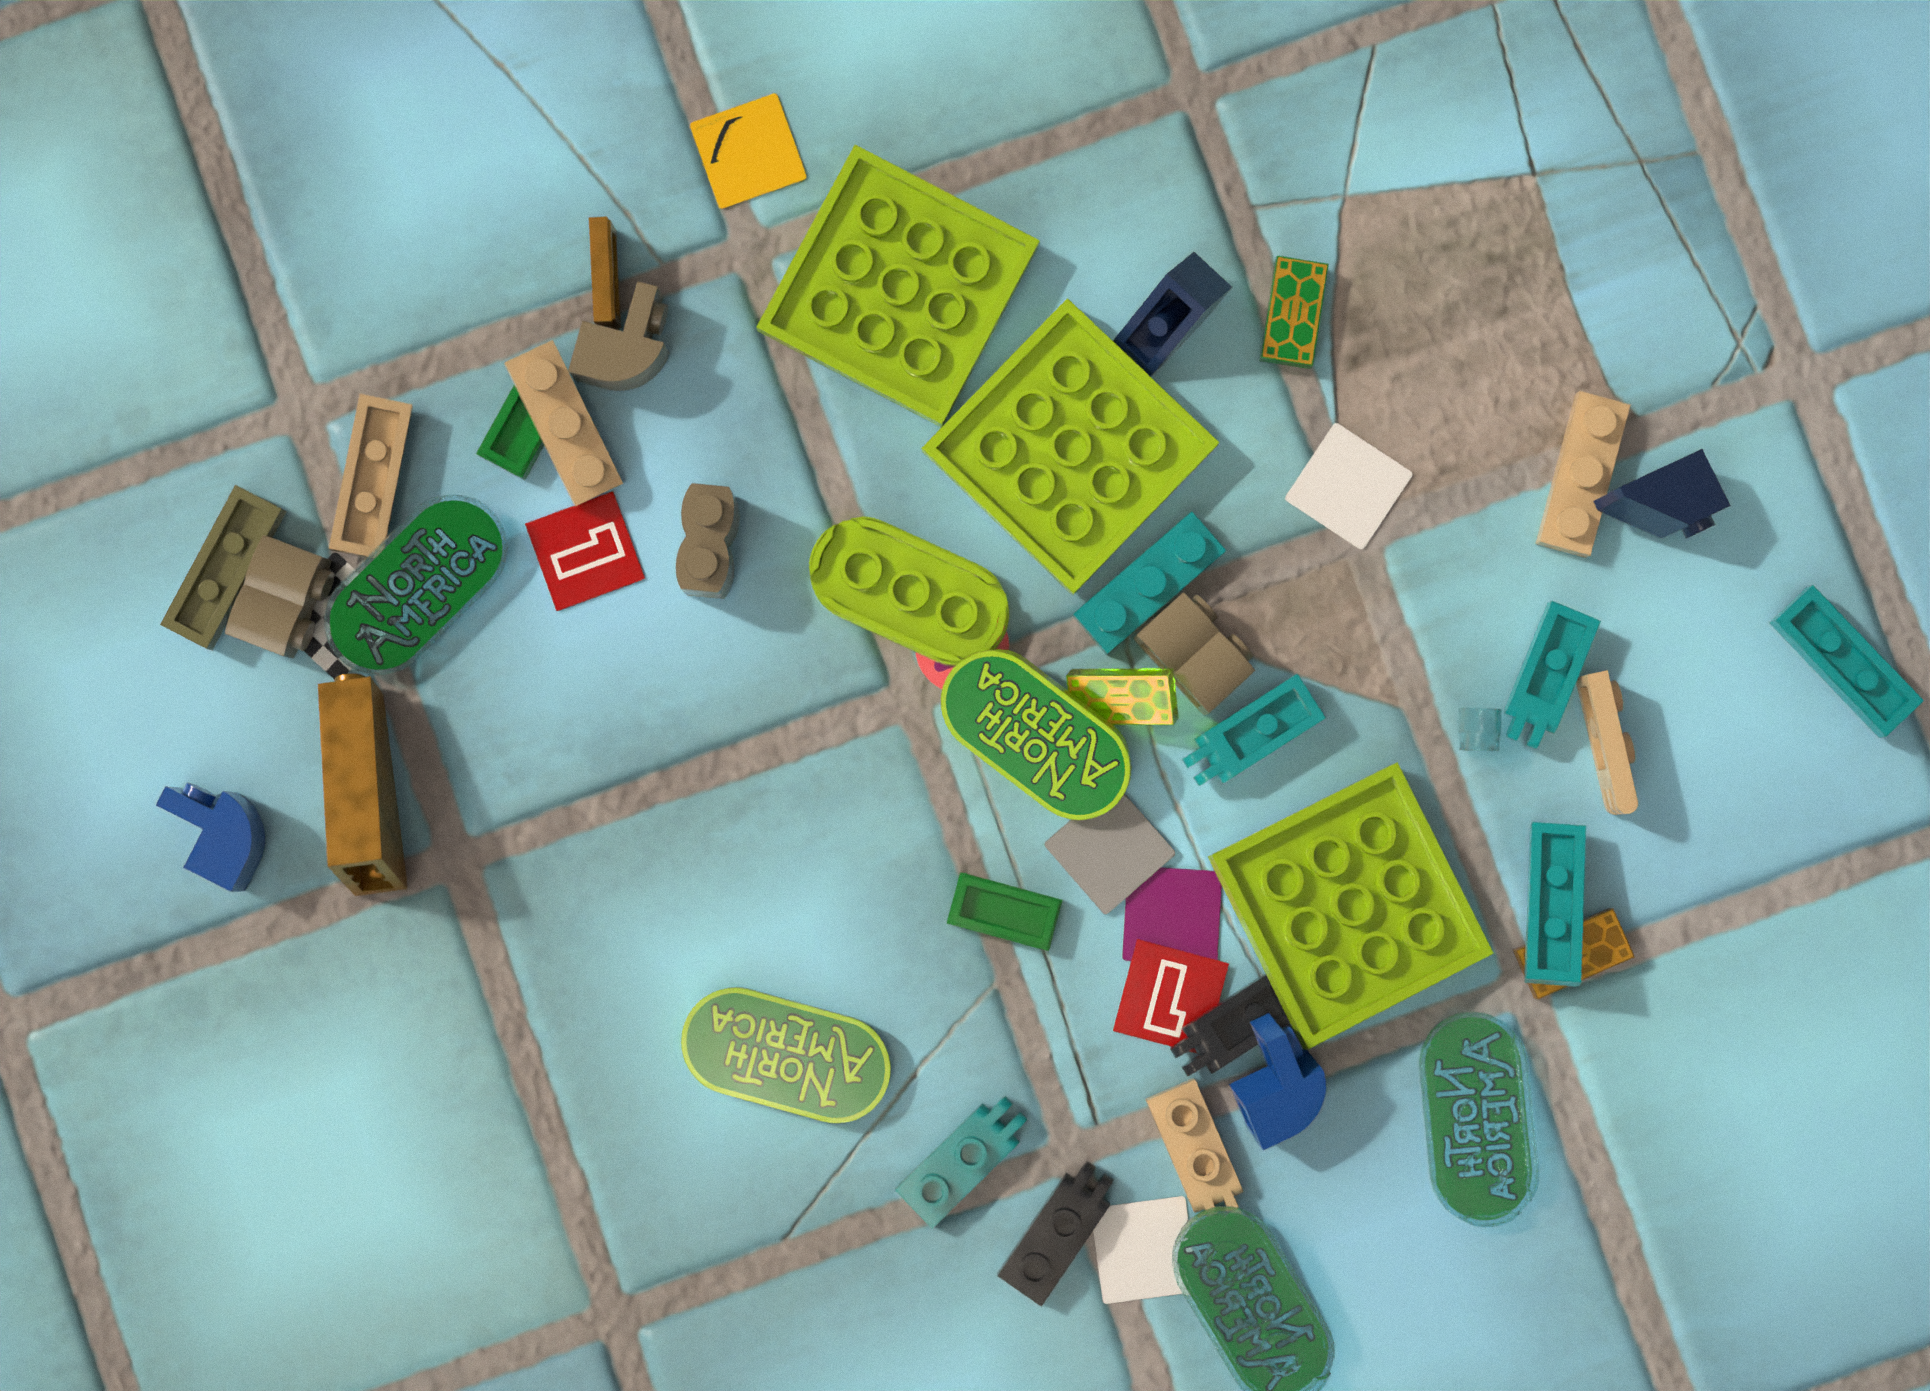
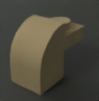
[568,281,670,391]

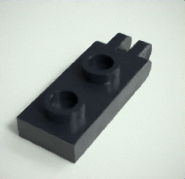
[1170,973,1290,1076]
[997,1161,1114,1307]

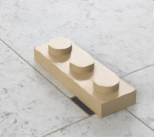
[504,340,623,507]
[1535,391,1630,558]
[329,394,413,559]

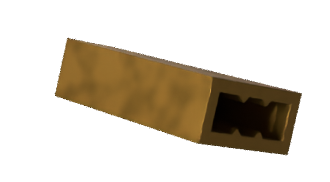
[318,673,407,896]

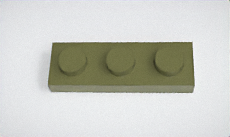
[160,485,287,650]

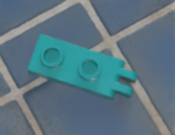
[1504,601,1601,749]
[1182,673,1326,786]
[895,1096,1028,1229]

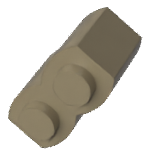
[676,483,740,599]
[225,535,334,658]
[1133,592,1255,716]

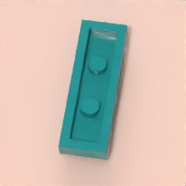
[1072,511,1227,655]
[1769,585,1924,738]
[1524,822,1586,987]

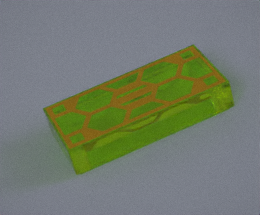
[1066,668,1179,725]

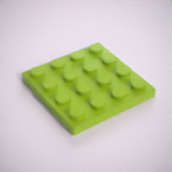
[756,144,1040,427]
[921,298,1220,596]
[1207,762,1494,1049]

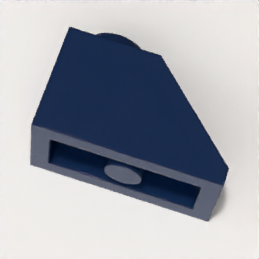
[1113,252,1232,377]
[1593,449,1731,539]

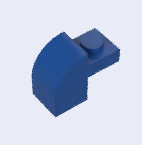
[156,782,265,892]
[1229,1013,1326,1151]

